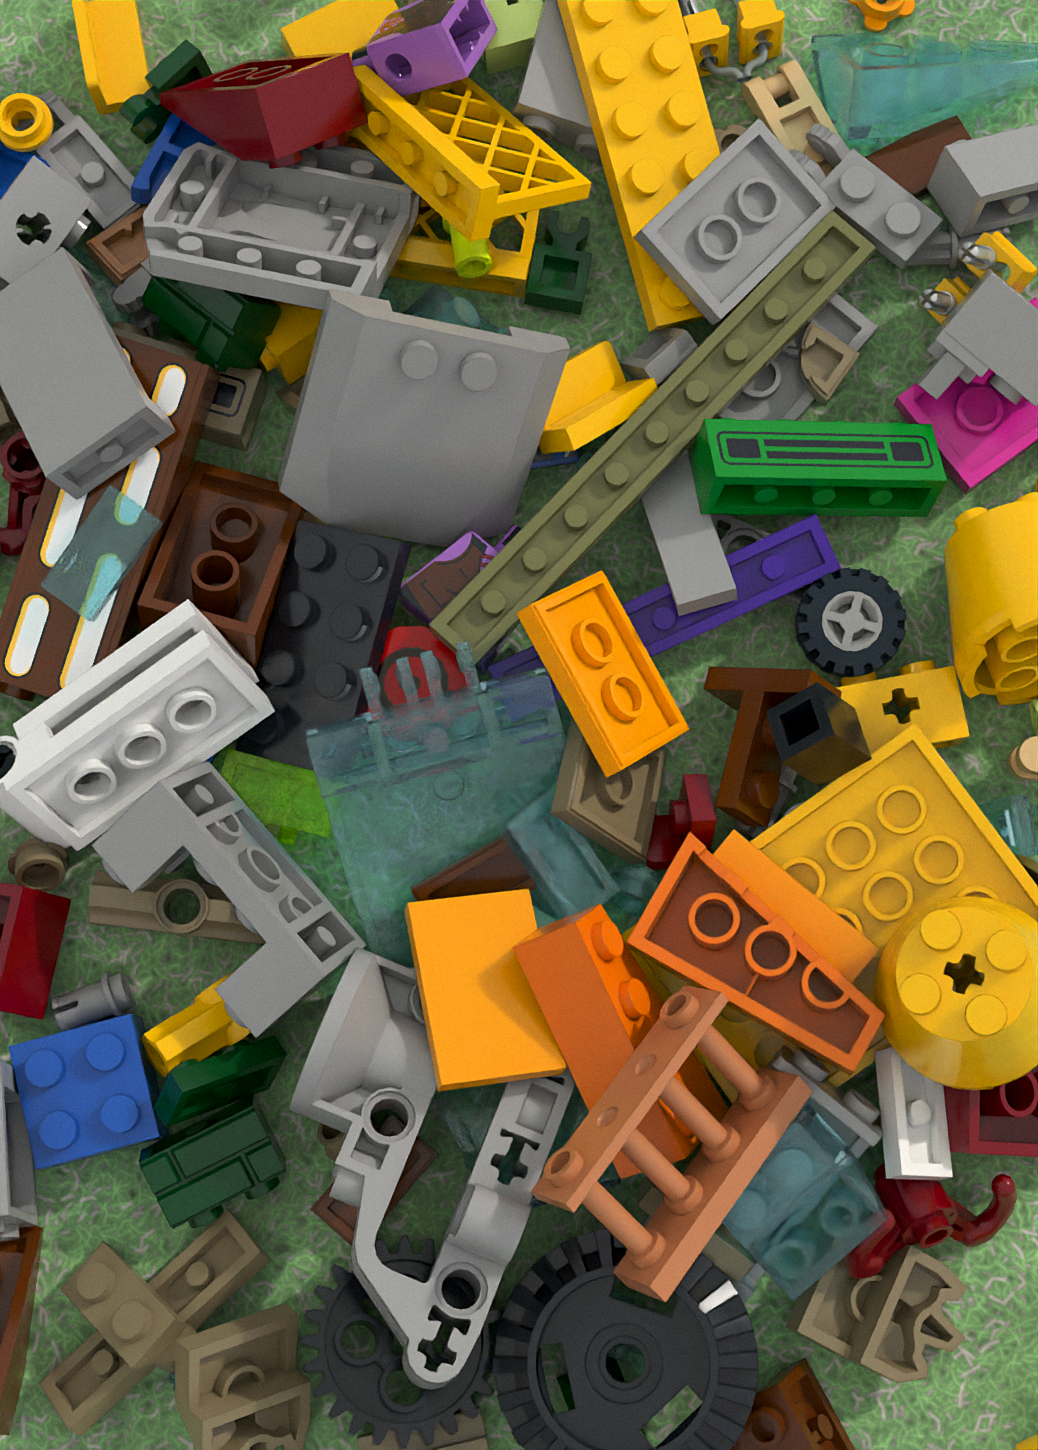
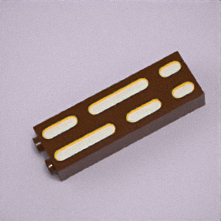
[0,335,221,702]

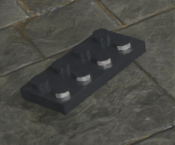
[235,520,412,780]

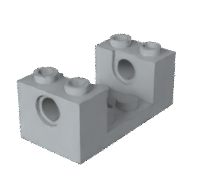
[91,761,367,1038]

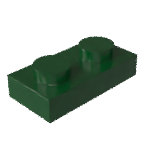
[153,1035,287,1128]

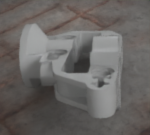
[289,947,575,1390]

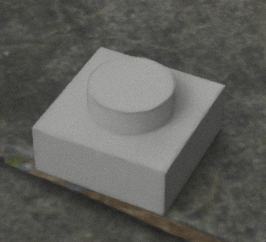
[620,327,698,386]

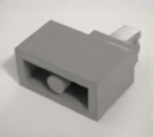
[917,268,1038,406]

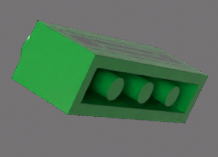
[689,418,947,517]

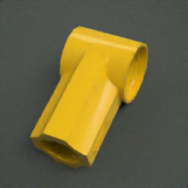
[140,972,251,1078]

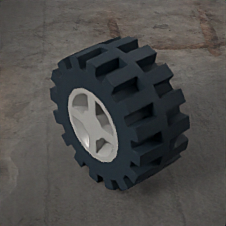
[794,567,907,677]

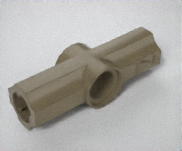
[88,871,266,945]

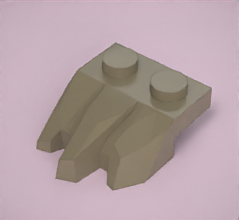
[785,1212,968,1383]
[175,1303,311,1450]

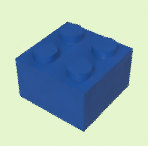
[8,1014,170,1170]

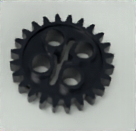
[300,1235,503,1449]

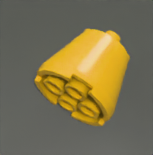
[944,492,1038,705]
[874,896,1038,1090]

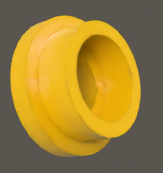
[0,93,54,152]

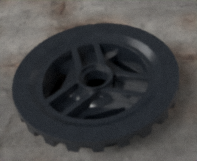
[493,1228,758,1450]

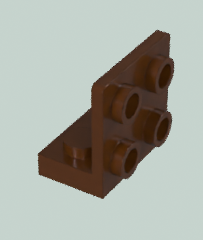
[731,1358,855,1450]

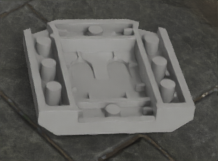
[143,142,422,310]
[278,289,571,547]

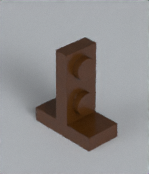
[704,666,842,828]

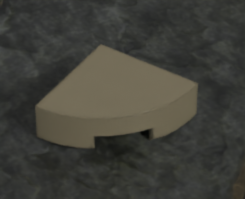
[799,322,860,407]

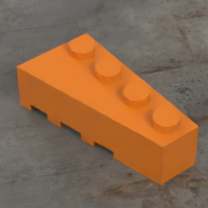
[626,831,885,1076]
[512,903,729,1179]

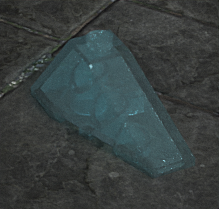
[811,33,1038,146]

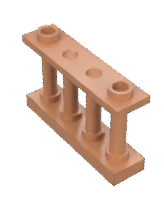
[531,985,813,1302]

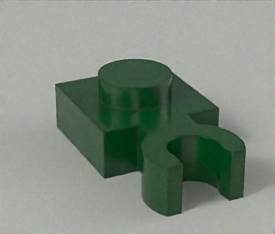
[119,40,212,144]
[524,211,592,315]

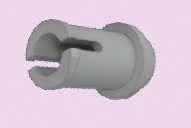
[52,971,136,1032]

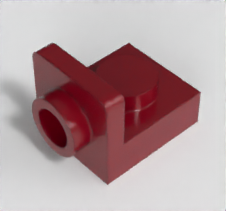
[646,774,717,870]

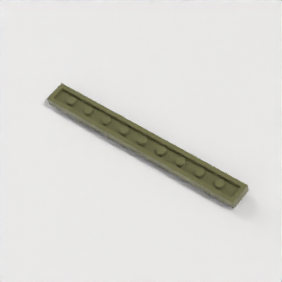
[429,210,876,671]

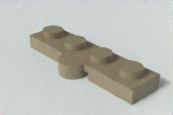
[39,1209,271,1436]

